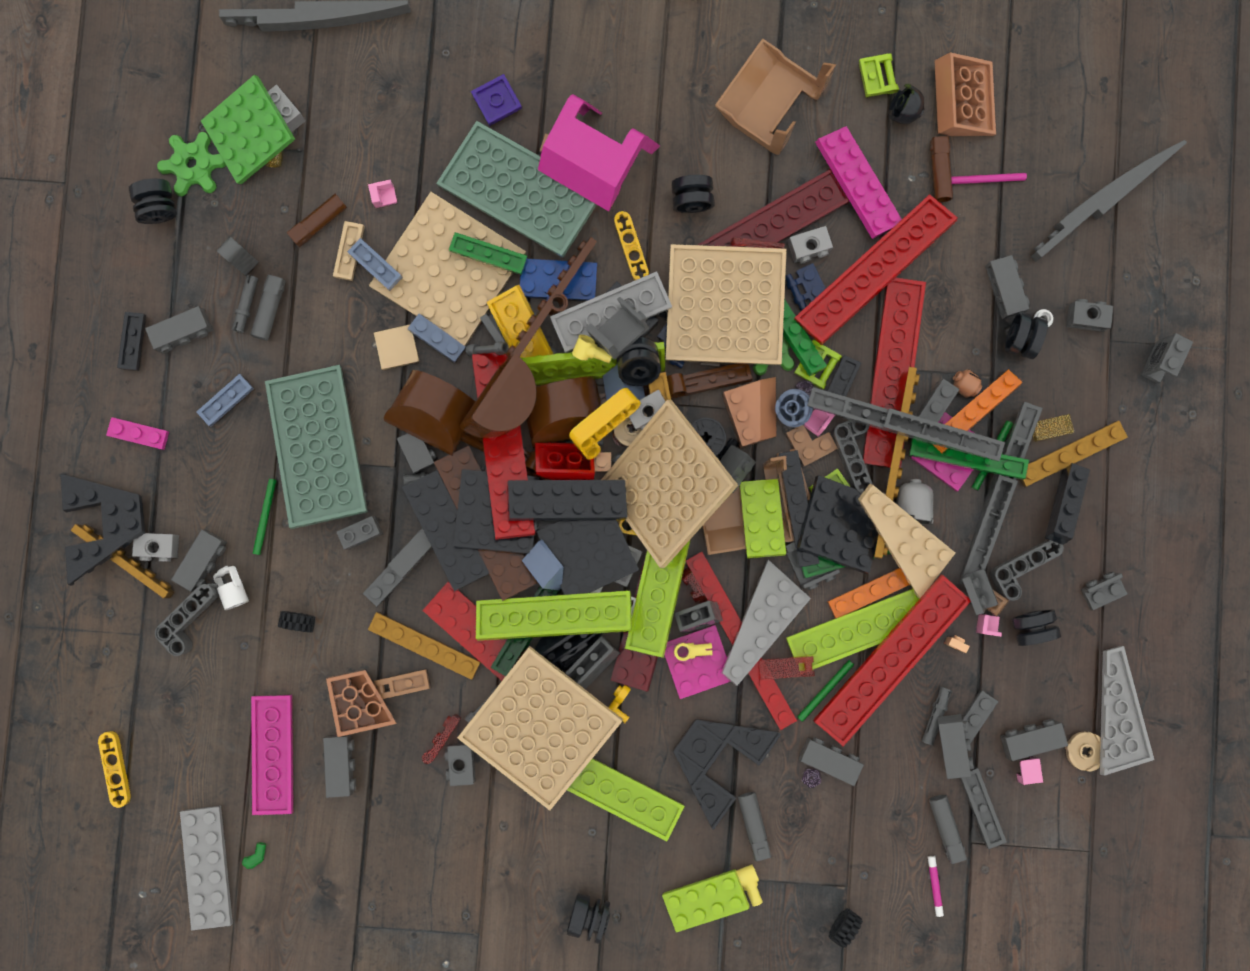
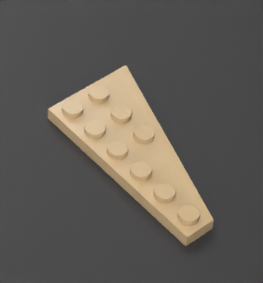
[858,484,955,599]

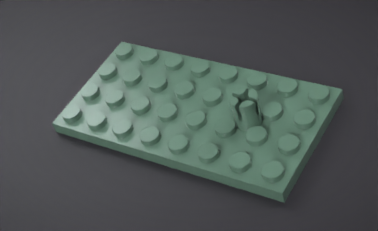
[436,121,597,258]
[265,365,368,529]

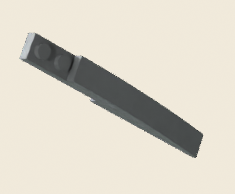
[219,0,411,32]
[1031,140,1187,262]
[807,387,1005,461]
[959,402,1043,585]
[363,464,486,607]

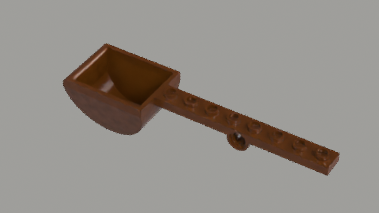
[460,237,597,438]
[527,363,752,448]
[384,370,550,480]

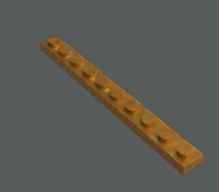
[874,367,920,559]

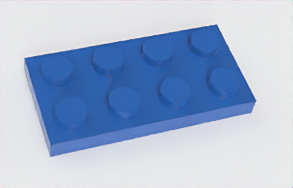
[520,259,597,301]

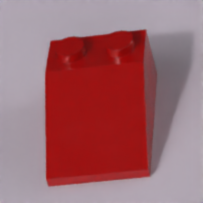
[535,443,595,480]

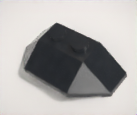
[535,633,603,672]

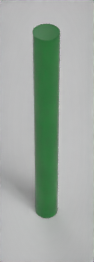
[971,421,1013,491]
[252,479,277,555]
[797,660,854,722]

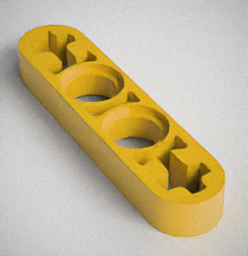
[614,211,649,281]
[98,731,131,808]

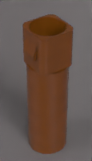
[930,136,953,202]
[286,193,347,247]

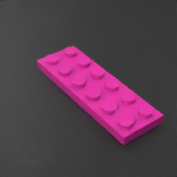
[815,126,902,239]
[251,695,293,815]

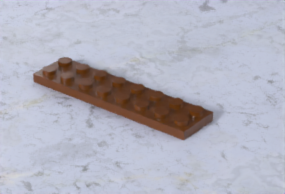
[434,446,537,601]

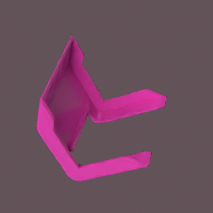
[538,94,660,211]

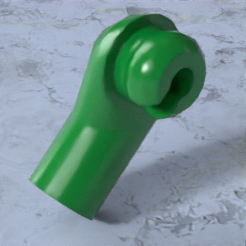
[242,842,267,869]

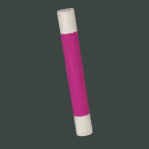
[928,856,944,917]

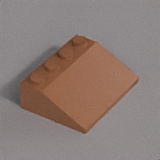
[935,52,996,136]

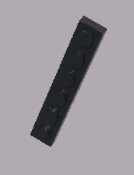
[778,450,819,568]

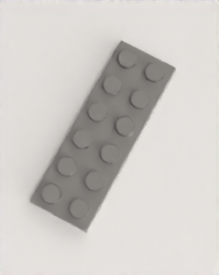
[550,271,672,353]
[180,806,233,931]

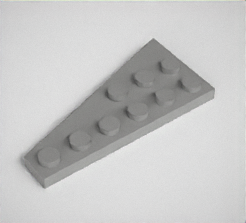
[721,560,811,686]
[1100,646,1154,775]

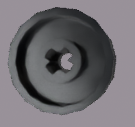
[671,174,715,213]
[1005,312,1048,360]
[617,337,661,386]
[1012,609,1061,646]

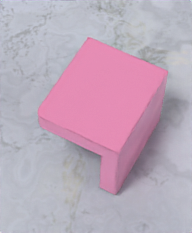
[368,180,397,208]
[804,409,835,436]
[976,614,1002,637]
[1017,756,1043,785]

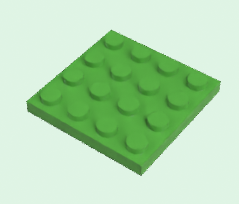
[201,75,295,184]

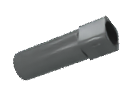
[250,275,286,341]
[738,792,771,861]
[929,795,967,864]

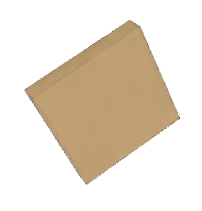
[374,325,420,370]

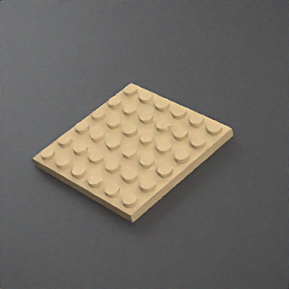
[369,192,526,347]
[666,244,786,365]
[601,400,738,568]
[457,646,623,810]

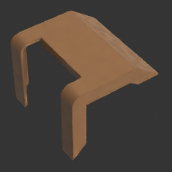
[715,39,837,155]
[702,456,794,555]

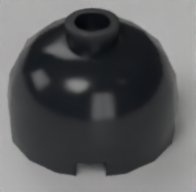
[888,84,925,124]

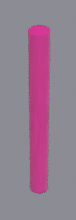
[952,173,1027,184]

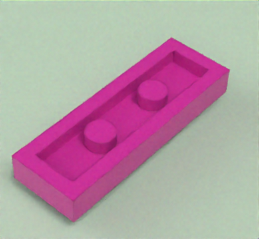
[106,417,169,450]

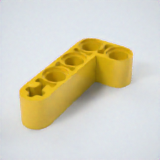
[569,388,641,460]

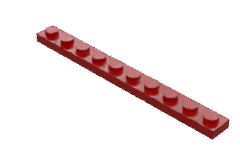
[685,552,797,730]

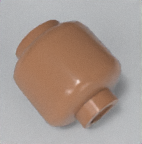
[953,369,982,398]

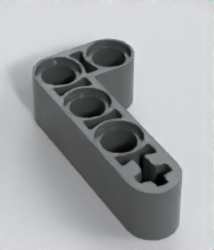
[216,237,259,276]
[831,420,873,494]
[990,540,1064,601]
[155,583,219,656]

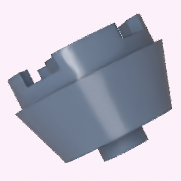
[775,389,813,427]

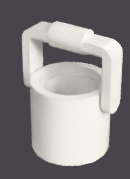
[213,566,249,610]

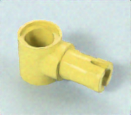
[572,335,612,363]
[673,642,712,661]
[736,864,763,906]

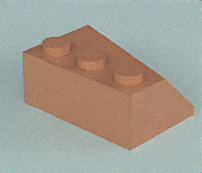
[722,377,776,449]
[326,670,397,737]

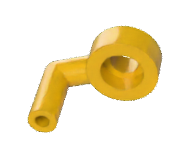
[608,685,631,723]

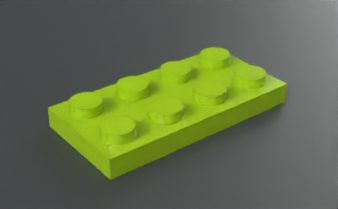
[740,479,786,558]
[662,869,750,933]

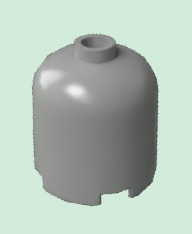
[896,479,933,525]

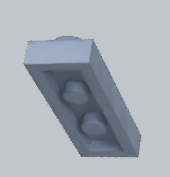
[347,238,403,291]
[408,314,466,363]
[197,374,254,427]

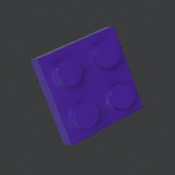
[471,74,522,126]

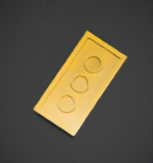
[486,285,553,358]

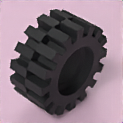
[278,611,316,633]
[828,908,863,948]

